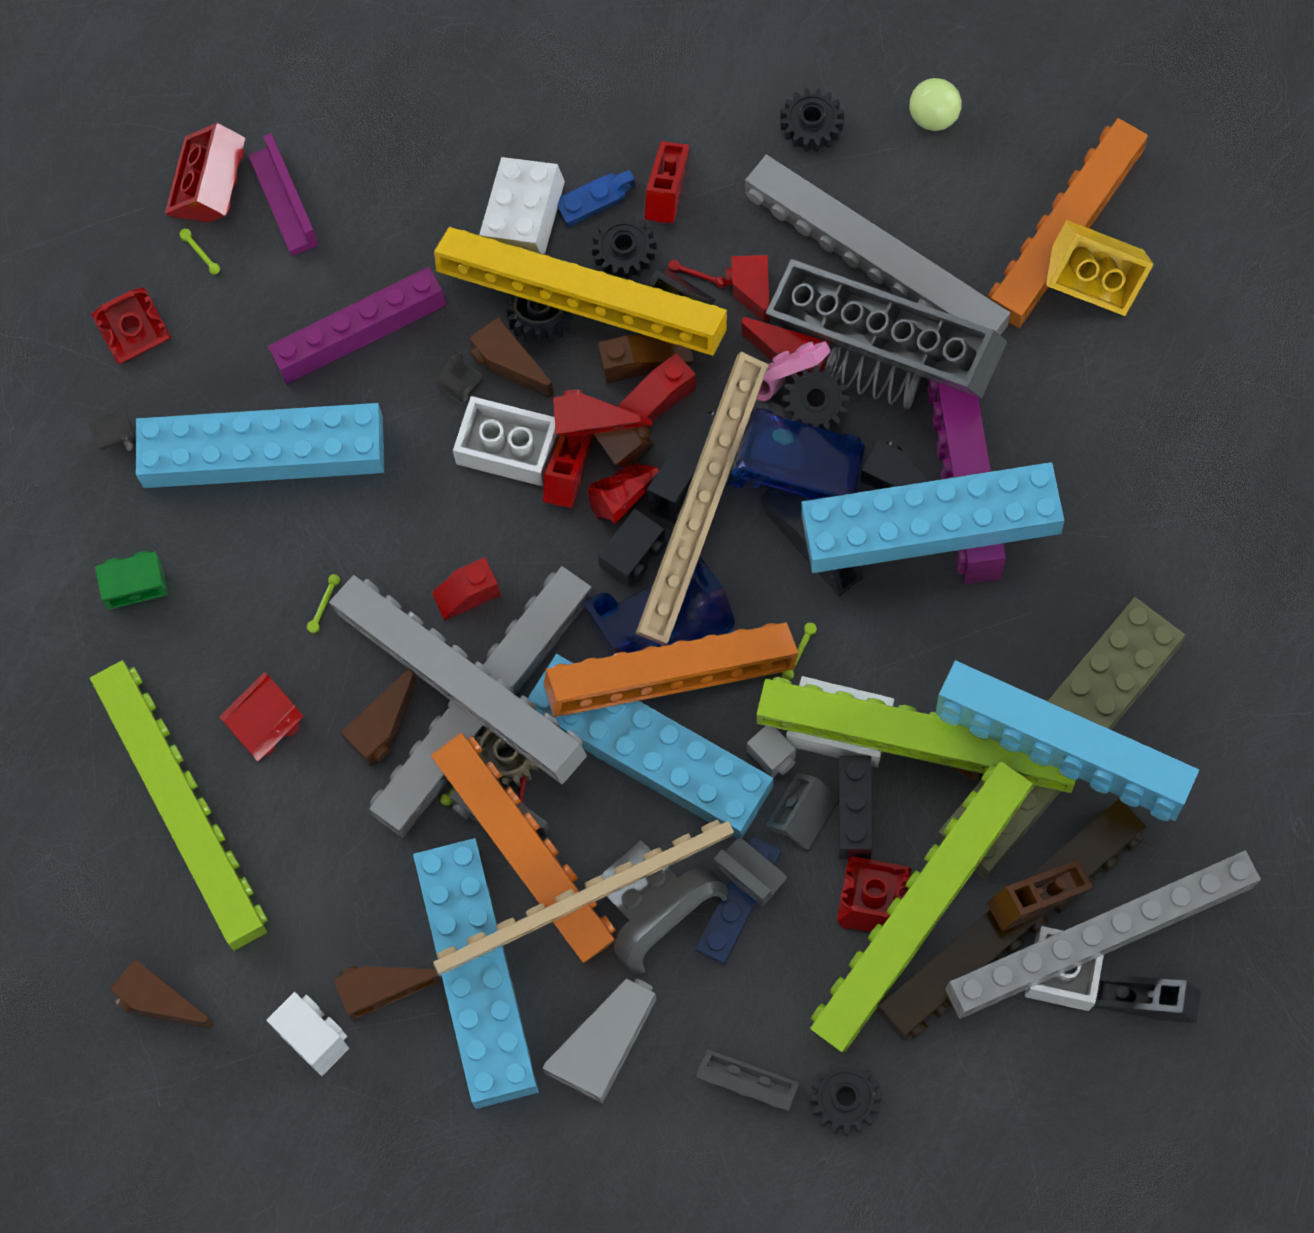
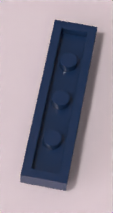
[695,837,781,965]

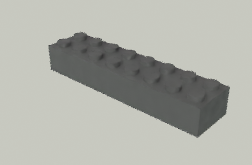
[766,259,1007,398]

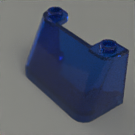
[728,408,865,499]
[583,555,735,656]

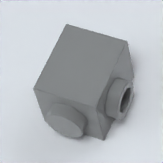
[747,726,796,778]

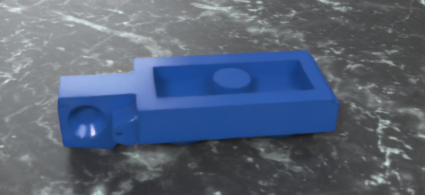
[557,170,636,228]

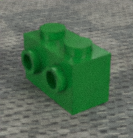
[95,551,168,610]

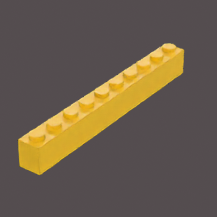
[434,227,727,356]

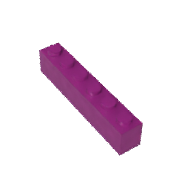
[268,267,446,385]

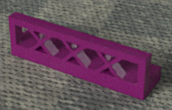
[248,133,319,256]

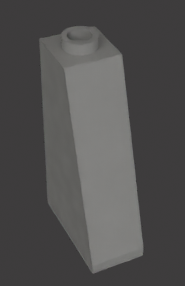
[542,979,656,1104]

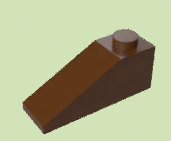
[469,317,554,397]
[598,335,694,384]
[582,393,654,467]
[341,668,417,766]
[987,860,1093,931]
[109,960,214,1029]
[333,966,441,1021]

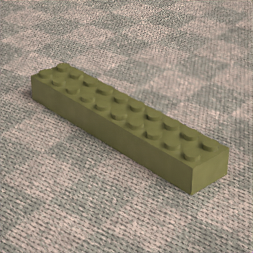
[936,597,1186,881]

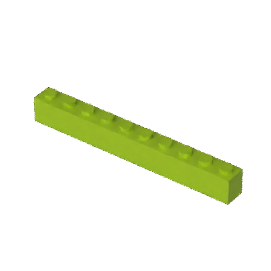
[90,660,268,951]
[757,677,1075,793]
[810,761,1035,1052]

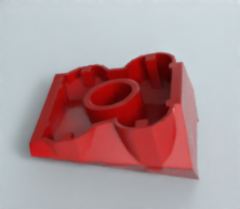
[91,287,171,365]
[588,463,659,524]
[219,672,303,762]
[837,856,912,932]

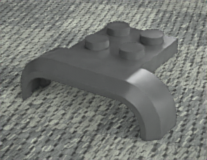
[601,840,728,974]

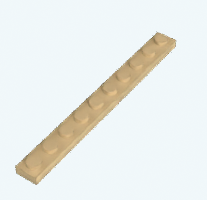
[636,352,769,646]
[433,820,734,976]

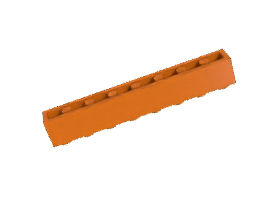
[988,118,1148,328]
[544,622,799,717]
[430,733,617,963]

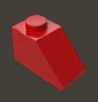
[726,255,770,322]
[432,557,501,621]

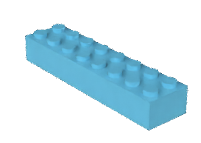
[136,403,384,488]
[802,462,1064,573]
[528,654,773,838]
[935,660,1199,821]
[413,838,539,1109]

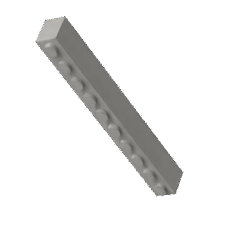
[745,154,1010,335]
[369,566,593,838]
[329,575,587,784]
[945,850,1261,1019]

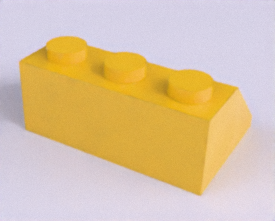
[1046,220,1154,316]

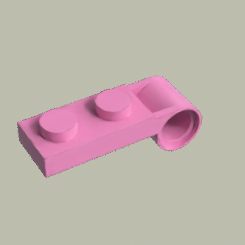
[756,341,831,401]

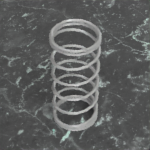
[825,346,921,410]

